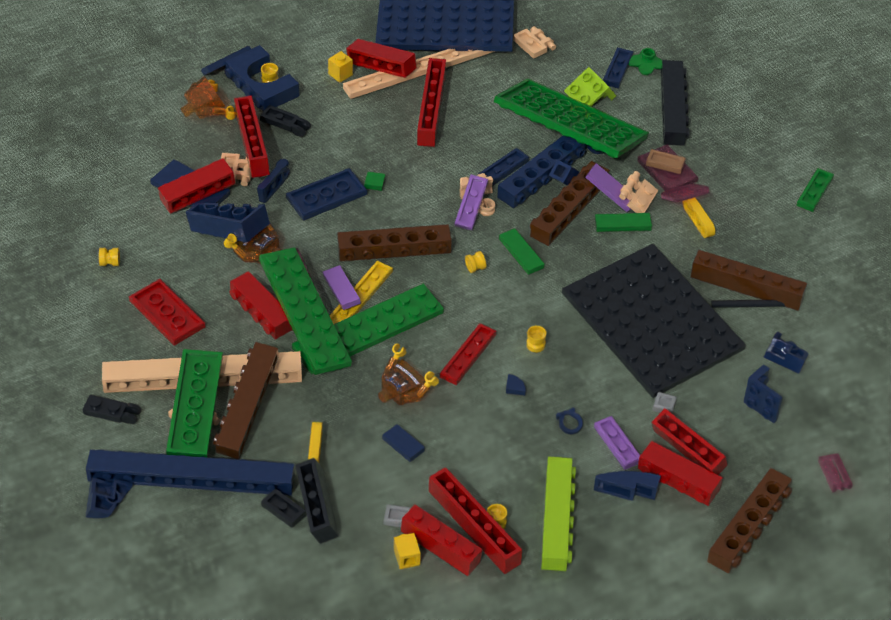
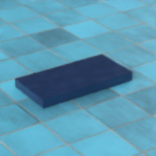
[150,159,230,207]
[286,168,367,221]

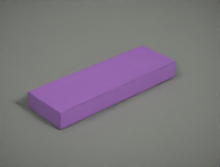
[585,163,631,212]
[455,174,488,230]
[323,265,361,310]
[594,416,640,470]

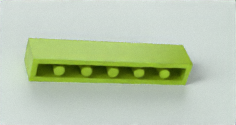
[541,456,576,571]

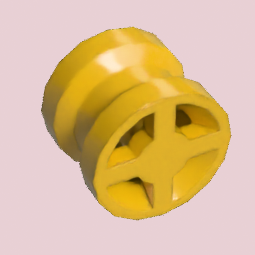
[465,251,486,273]

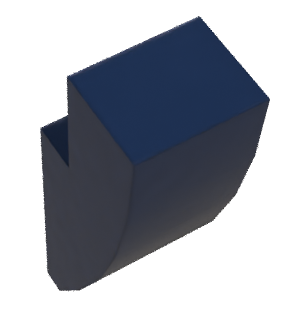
[594,471,661,501]

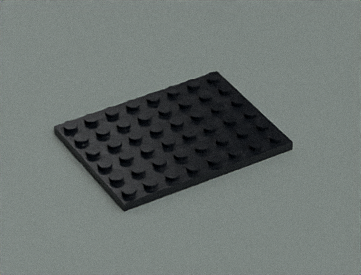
[562,244,746,398]

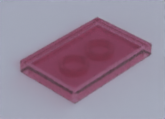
[637,145,698,194]

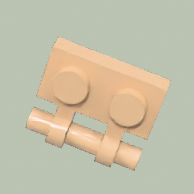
[513,26,556,59]
[221,153,251,186]
[619,171,658,213]

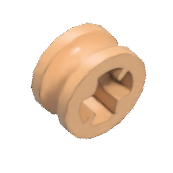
[479,198,495,216]

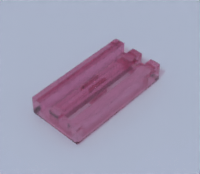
[818,453,853,493]

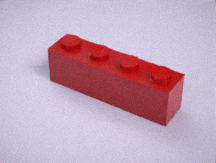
[346,39,417,78]
[158,158,235,214]
[229,271,293,340]
[651,408,728,475]
[638,441,723,506]
[401,504,483,576]

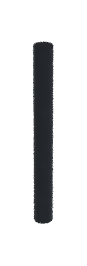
[711,300,785,308]

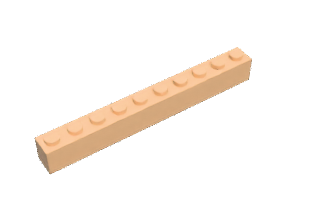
[102,351,302,393]

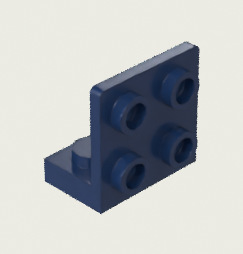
[743,364,782,423]

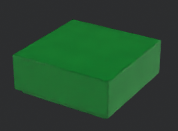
[364,172,385,191]

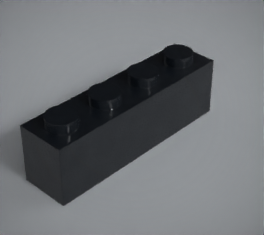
[295,458,339,544]

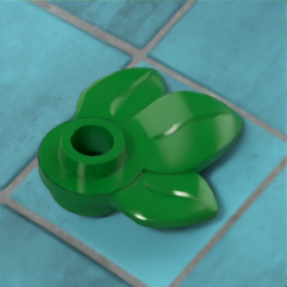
[629,48,662,75]

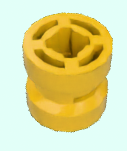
[261,63,279,83]
[99,248,120,266]
[526,325,547,353]
[487,504,507,529]

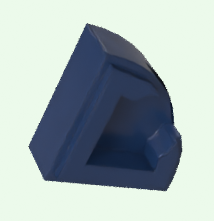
[506,374,526,396]

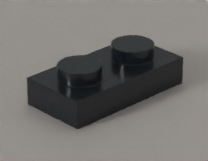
[261,489,306,528]

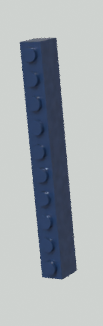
[86,449,295,496]

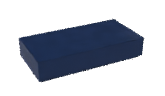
[382,424,425,462]

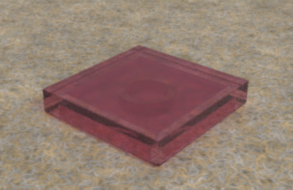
[661,183,710,202]

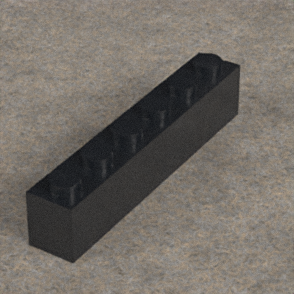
[661,60,689,146]

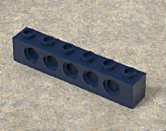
[497,136,586,209]

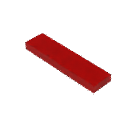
[440,323,496,386]

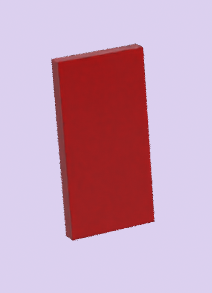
[129,279,206,346]

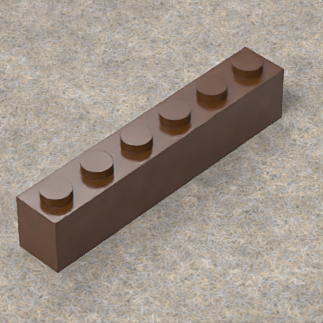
[691,250,807,311]
[213,342,279,460]

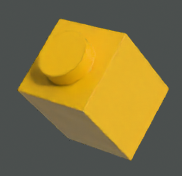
[328,51,353,83]
[394,533,421,569]

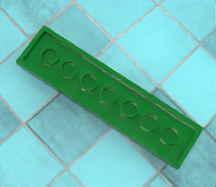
[259,247,352,375]
[292,283,444,375]

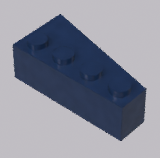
[186,203,270,242]

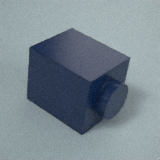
[549,160,579,186]

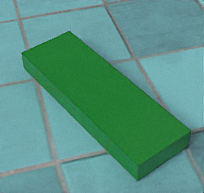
[796,168,834,212]
[595,213,652,232]
[499,228,544,275]

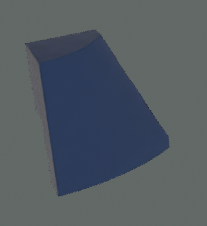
[763,331,809,374]
[85,478,133,518]

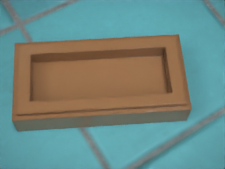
[646,149,686,174]

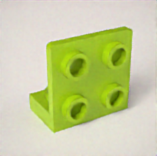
[564,67,616,106]

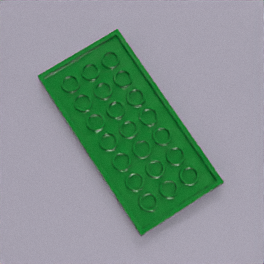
[494,78,649,158]

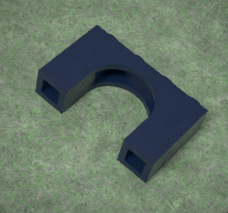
[224,45,299,112]

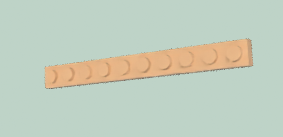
[343,49,495,99]

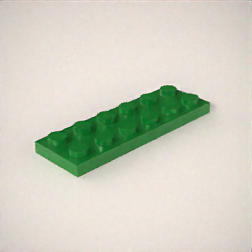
[166,349,223,457]

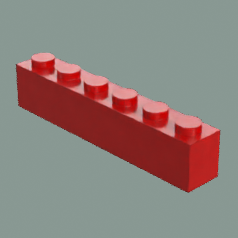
[417,58,446,147]
[234,96,270,178]
[429,467,522,574]

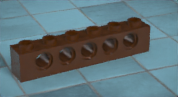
[530,161,610,246]
[337,224,451,261]
[707,468,793,574]

